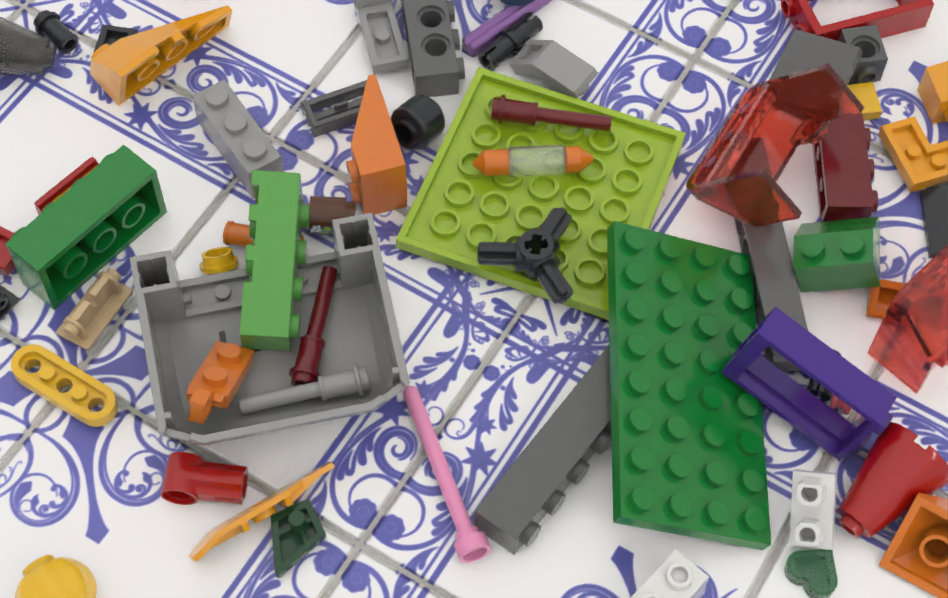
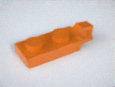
[186,341,255,425]

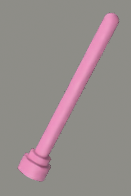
[403,386,491,563]

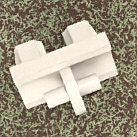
[789,469,837,550]

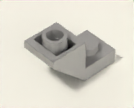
[509,40,598,98]

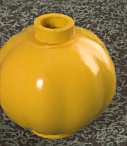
[15,555,97,598]

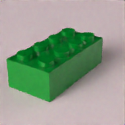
[5,144,167,310]

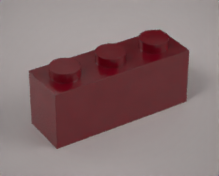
[811,112,878,222]

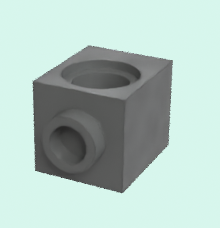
[838,25,888,85]

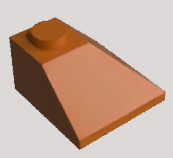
[879,493,948,598]

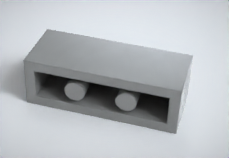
[192,79,284,199]

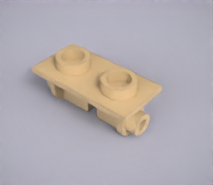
[55,268,134,351]

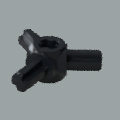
[477,207,573,304]

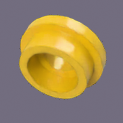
[199,247,239,275]

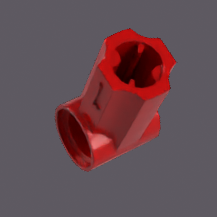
[160,452,248,505]

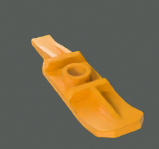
[188,462,335,562]

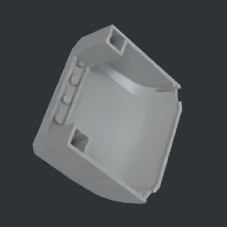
[129,213,410,446]

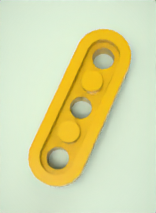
[11,344,118,427]

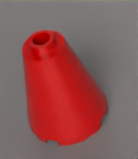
[838,422,948,538]

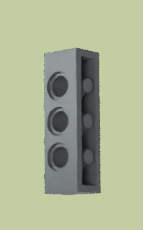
[400,0,465,97]

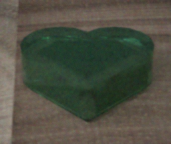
[784,549,838,598]

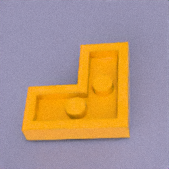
[878,116,948,193]

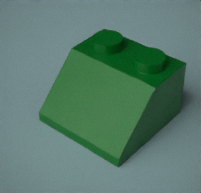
[793,217,880,292]

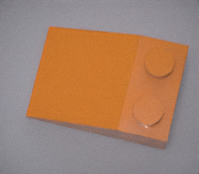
[346,74,407,215]

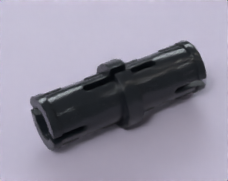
[478,12,543,71]

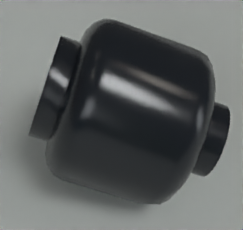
[390,95,445,150]

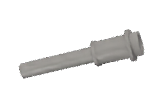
[239,364,371,415]

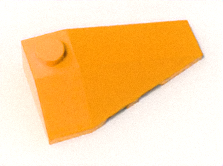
[90,5,233,106]

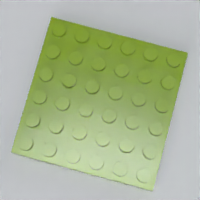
[395,67,686,320]

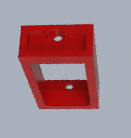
[781,0,934,41]

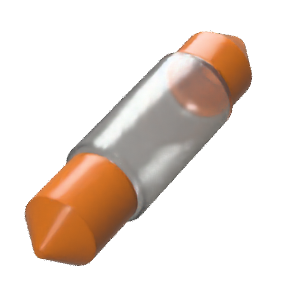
[473,145,594,177]

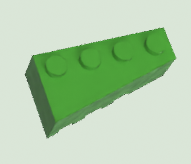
[240,170,310,351]

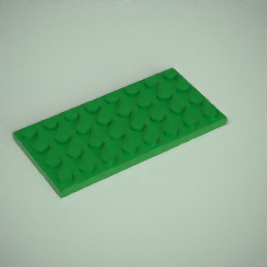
[607,221,771,550]

